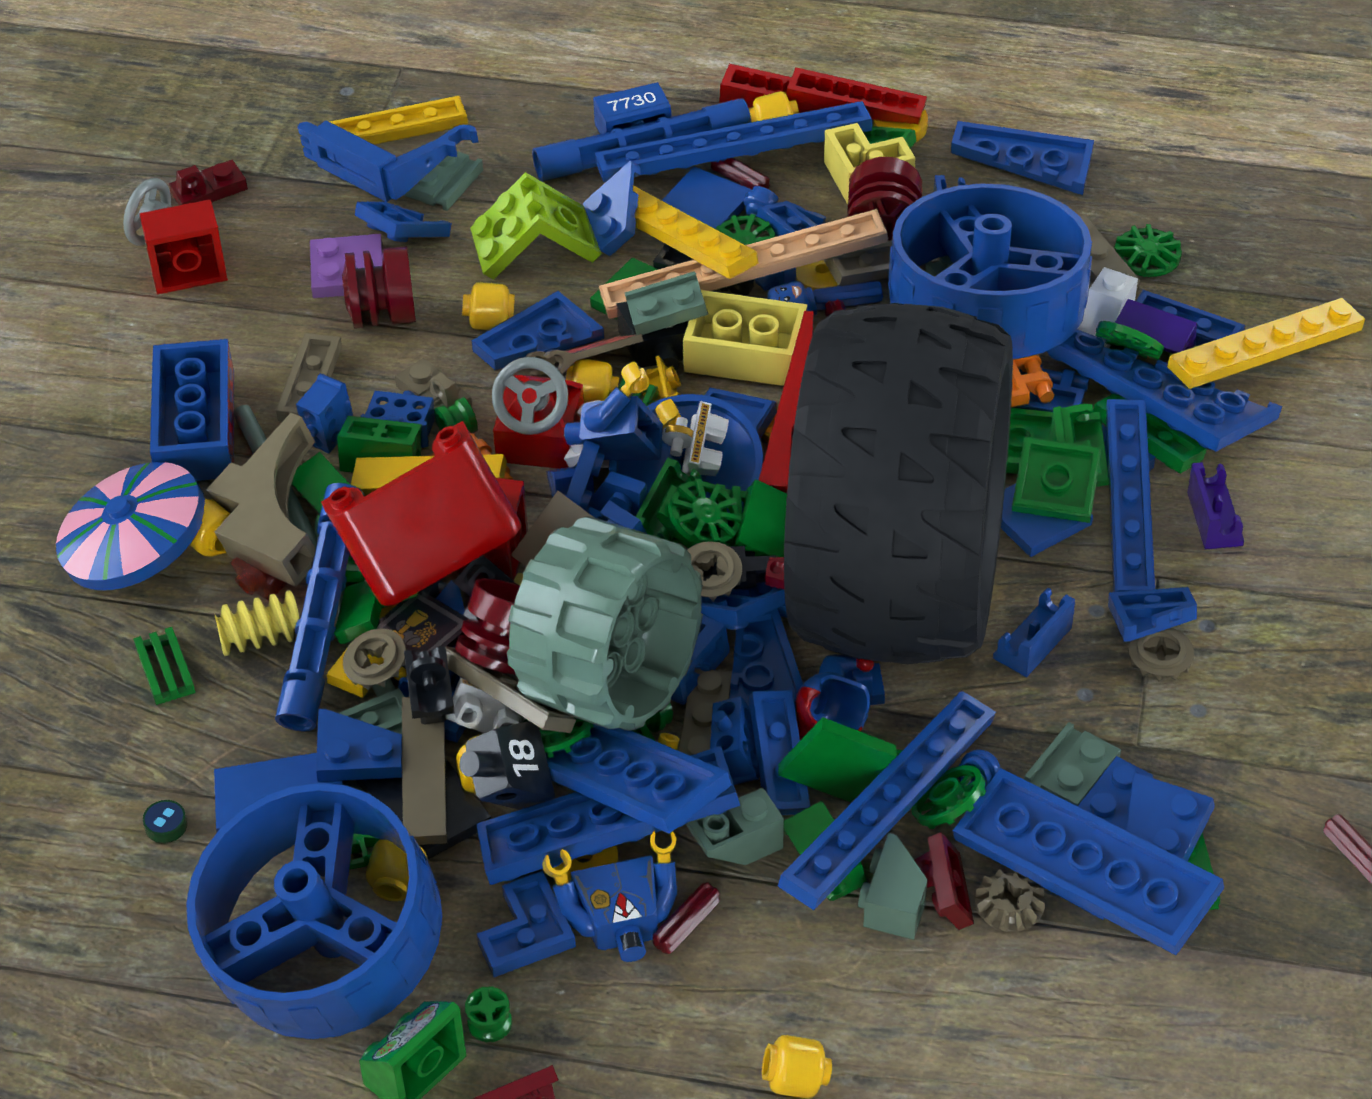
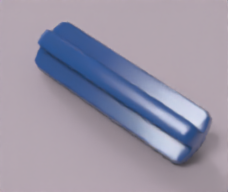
[812,281,883,311]

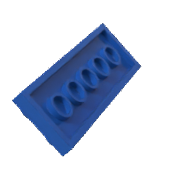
[545,724,732,834]
[476,746,740,885]
[952,768,1224,955]

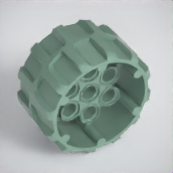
[507,517,703,731]

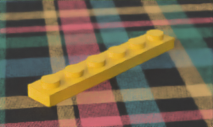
[633,186,759,279]
[1167,298,1365,389]

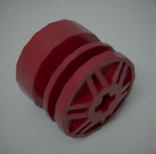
[847,157,922,241]
[342,246,416,329]
[455,579,520,675]

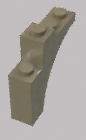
[206,413,316,587]

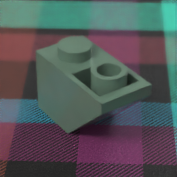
[687,787,784,865]
[858,833,928,940]

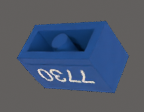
[593,82,671,134]

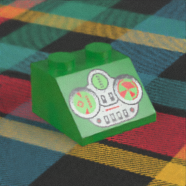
[359,1001,467,1099]

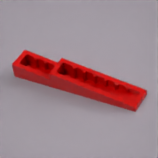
[719,63,927,124]
[759,311,814,493]

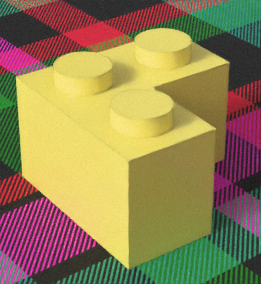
[824,123,915,204]

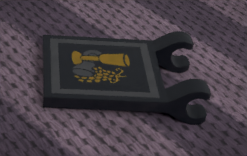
[377,576,480,669]

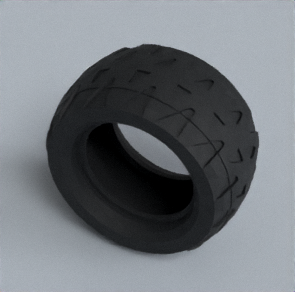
[784,303,1013,664]

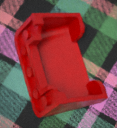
[321,421,521,606]

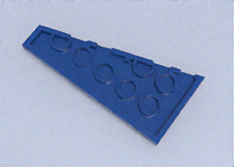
[1046,329,1283,452]

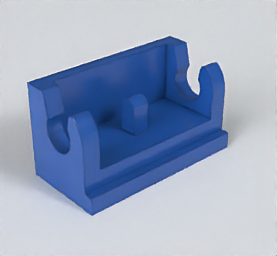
[993,588,1075,678]

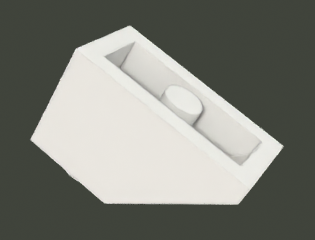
[1078,267,1138,348]

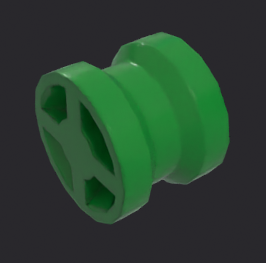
[434,397,478,433]
[465,986,512,1042]

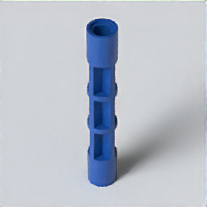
[532,98,751,182]
[275,483,365,731]

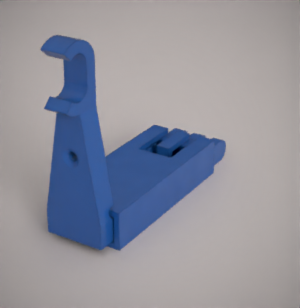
[298,121,479,202]

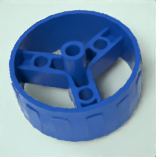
[888,184,1092,359]
[186,783,443,1039]

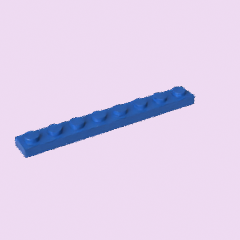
[595,101,872,182]
[778,690,996,910]

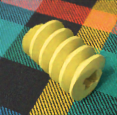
[214,590,300,656]

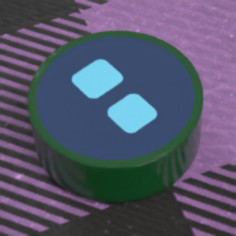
[143,800,187,843]

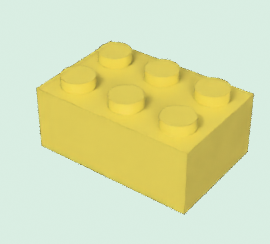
[683,290,808,386]

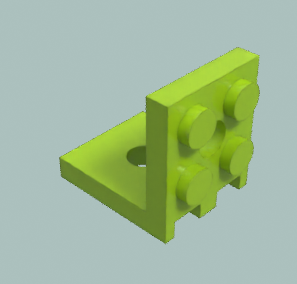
[470,172,602,280]

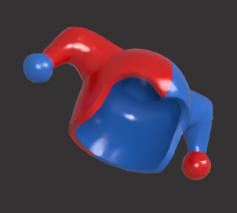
[795,654,874,740]

